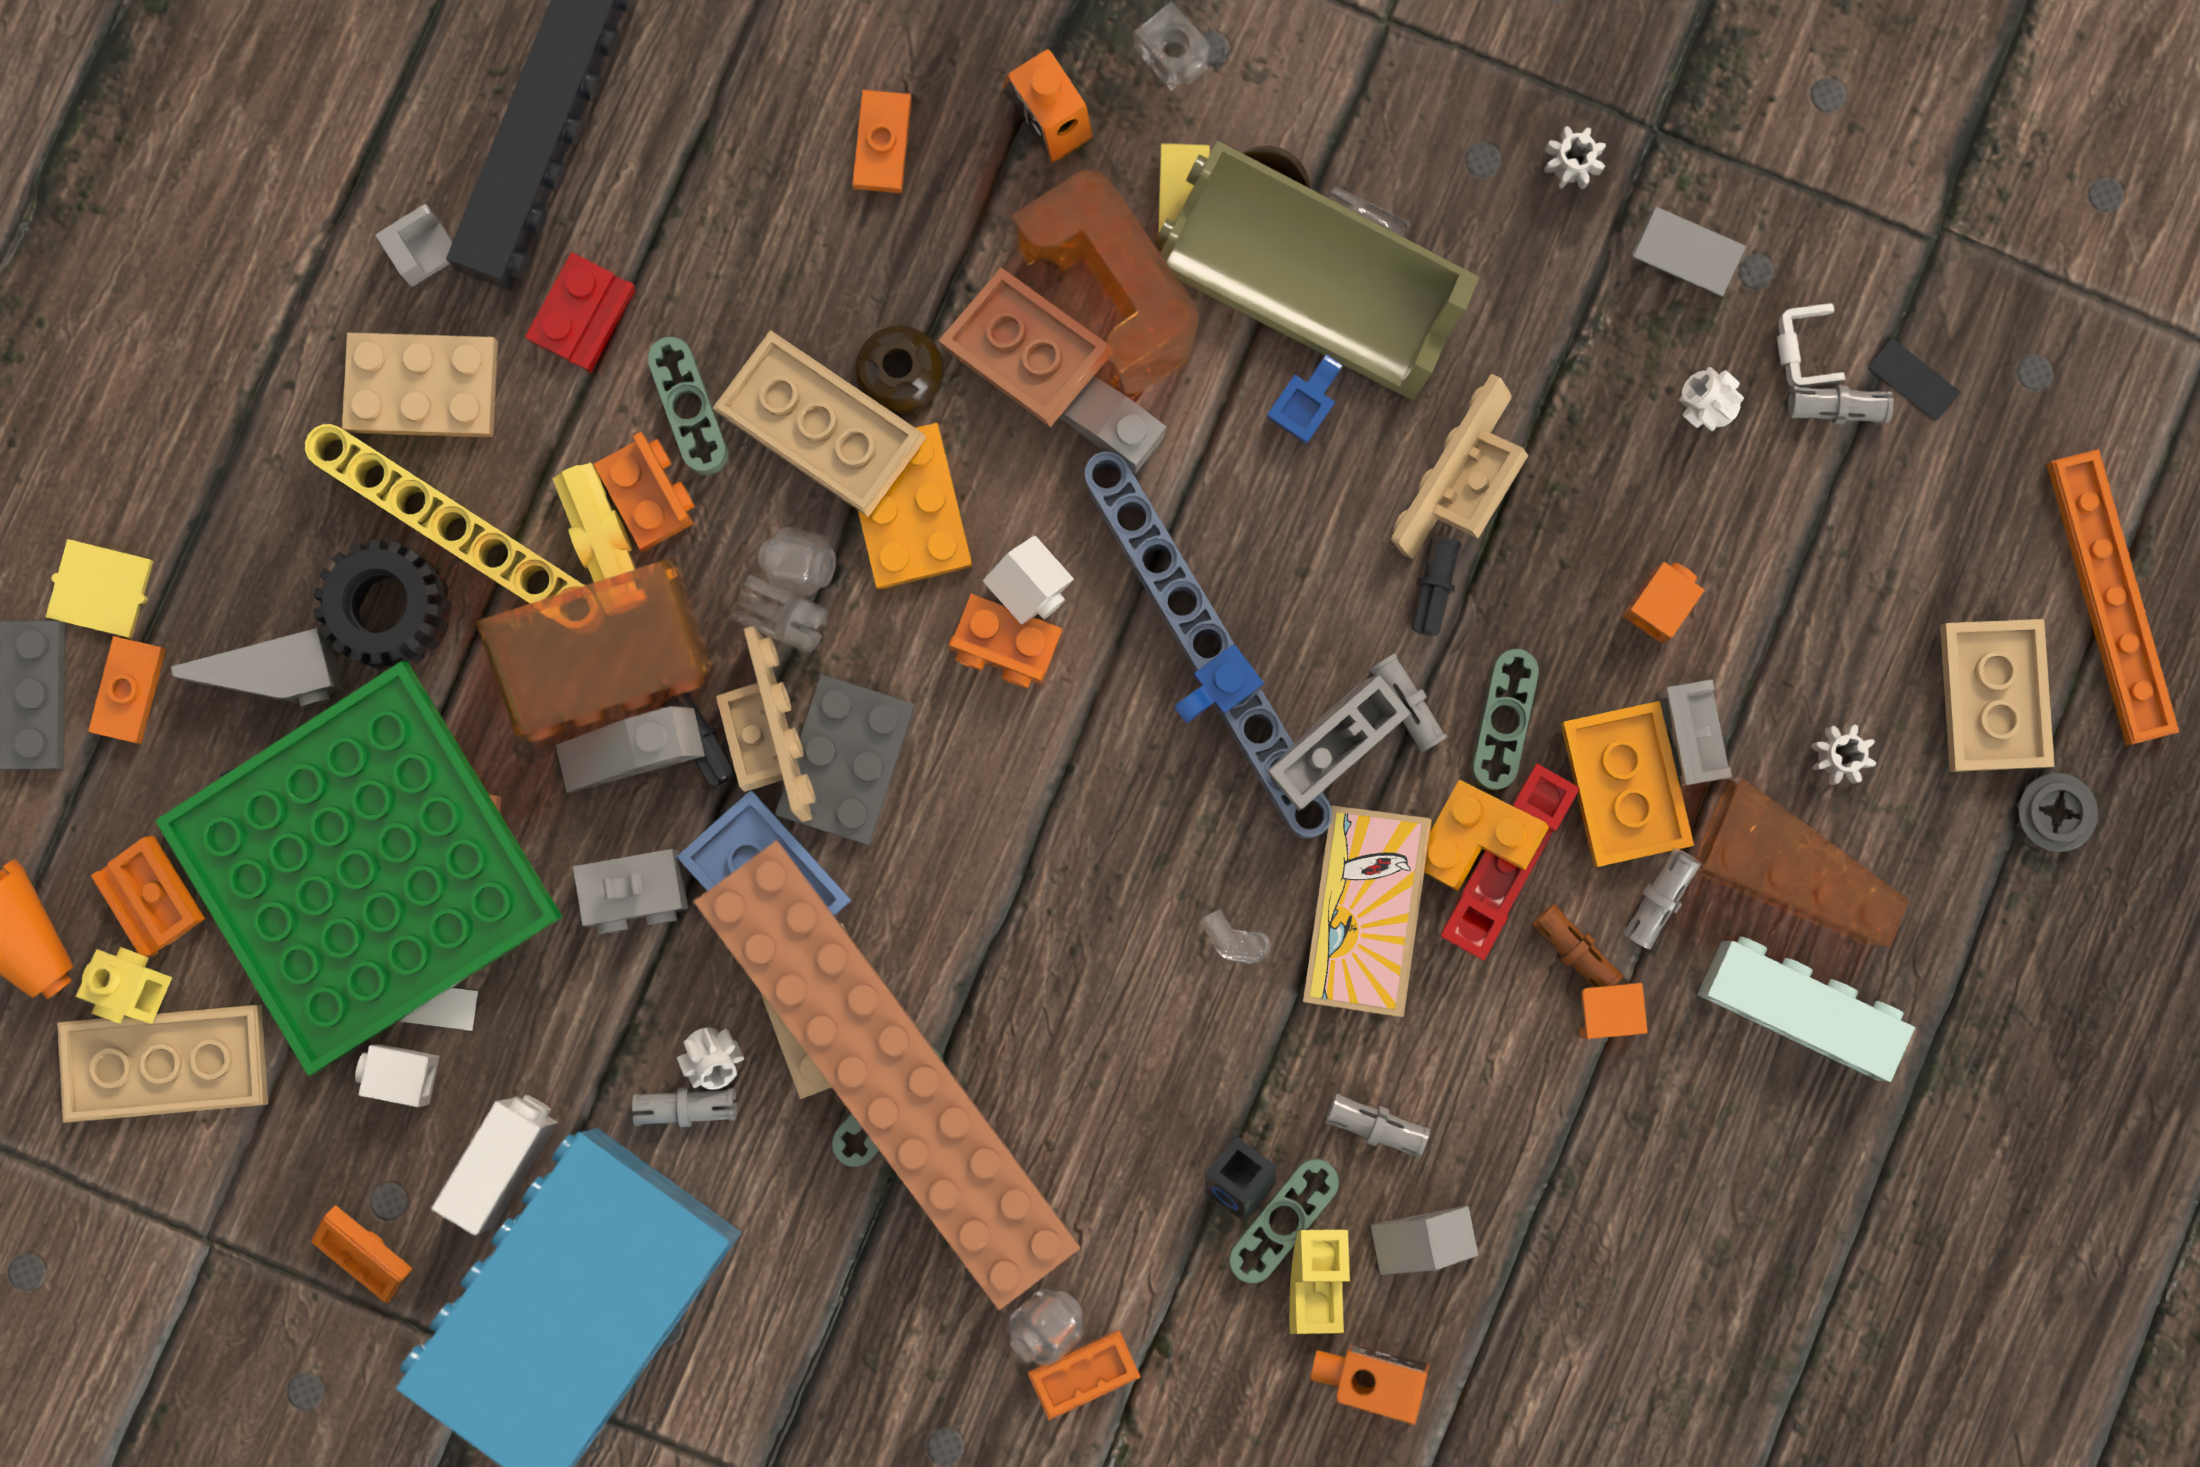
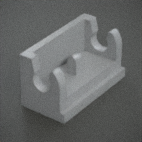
[1632,207,1746,297]
[1657,680,1732,787]

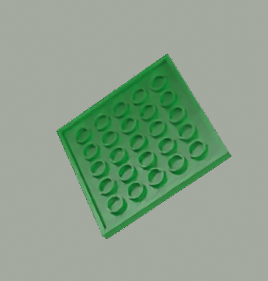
[155,661,563,1076]

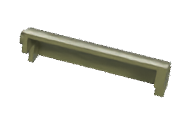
[1153,140,1479,401]

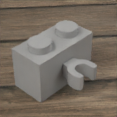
[573,849,689,934]

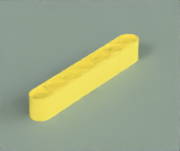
[305,424,605,634]

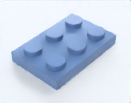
[677,790,852,916]

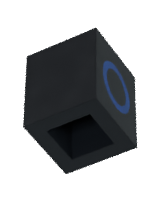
[1205,1136,1276,1223]

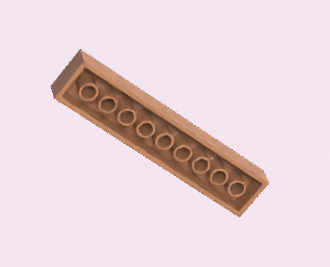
[694,840,1081,1311]

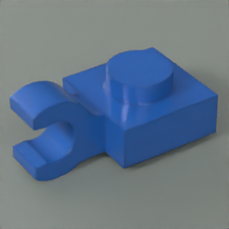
[1266,354,1343,445]
[1175,644,1264,724]

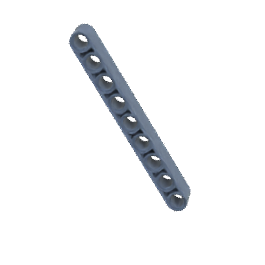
[1085,451,1332,839]

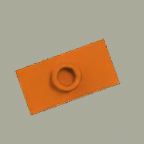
[853,90,912,193]
[88,636,166,744]
[311,1205,413,1304]
[1028,1329,1140,1420]

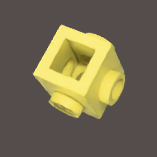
[76,947,172,1024]

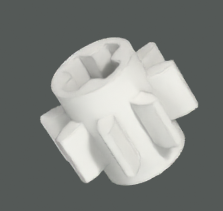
[1544,126,1606,189]
[1679,367,1744,431]
[1811,725,1876,785]
[677,1027,744,1090]

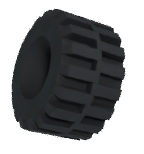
[313,540,451,670]

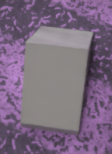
[1370,1205,1478,1275]

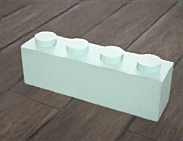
[1697,936,1915,1082]

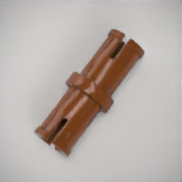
[1531,903,1624,988]

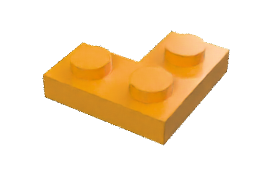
[1424,780,1549,891]

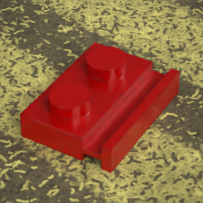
[525,252,637,373]

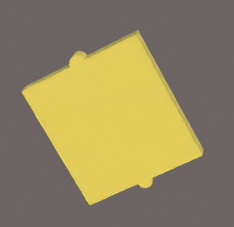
[46,539,153,639]

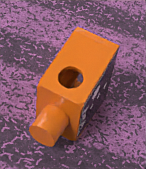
[1002,49,1093,164]
[1310,1345,1430,1424]

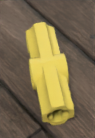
[552,463,648,616]

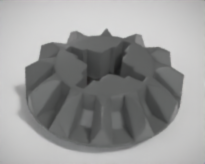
[2016,773,2098,852]

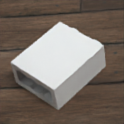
[432,1095,559,1235]

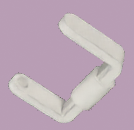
[1777,304,1846,387]

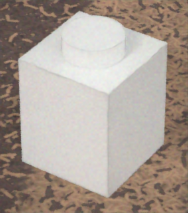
[983,535,1074,625]
[355,1044,440,1107]

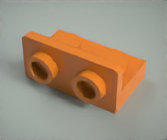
[593,431,695,552]
[948,594,1063,689]

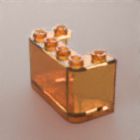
[1012,170,1198,399]
[475,557,713,743]

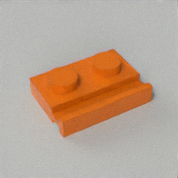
[91,835,205,957]

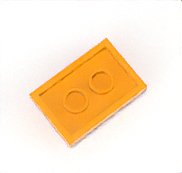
[858,423,973,590]
[1560,701,1694,868]

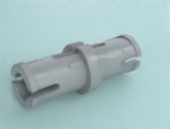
[1788,385,1894,425]
[1369,653,1448,753]
[1623,848,1702,949]
[632,1087,737,1127]
[1325,1093,1430,1159]

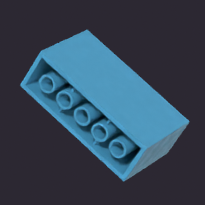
[396,1128,742,1467]

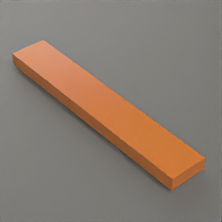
[2047,449,2179,746]

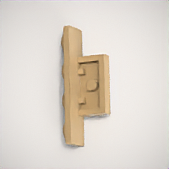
[1391,374,1528,559]
[716,626,816,822]

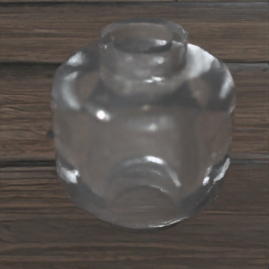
[758,527,836,595]
[1008,1289,1083,1366]

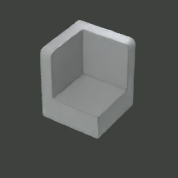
[375,204,452,287]

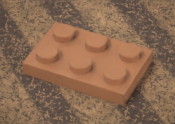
[938,268,1113,427]

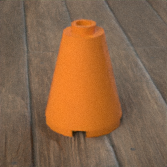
[0,858,74,1000]

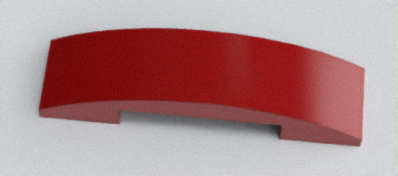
[1440,763,1580,961]

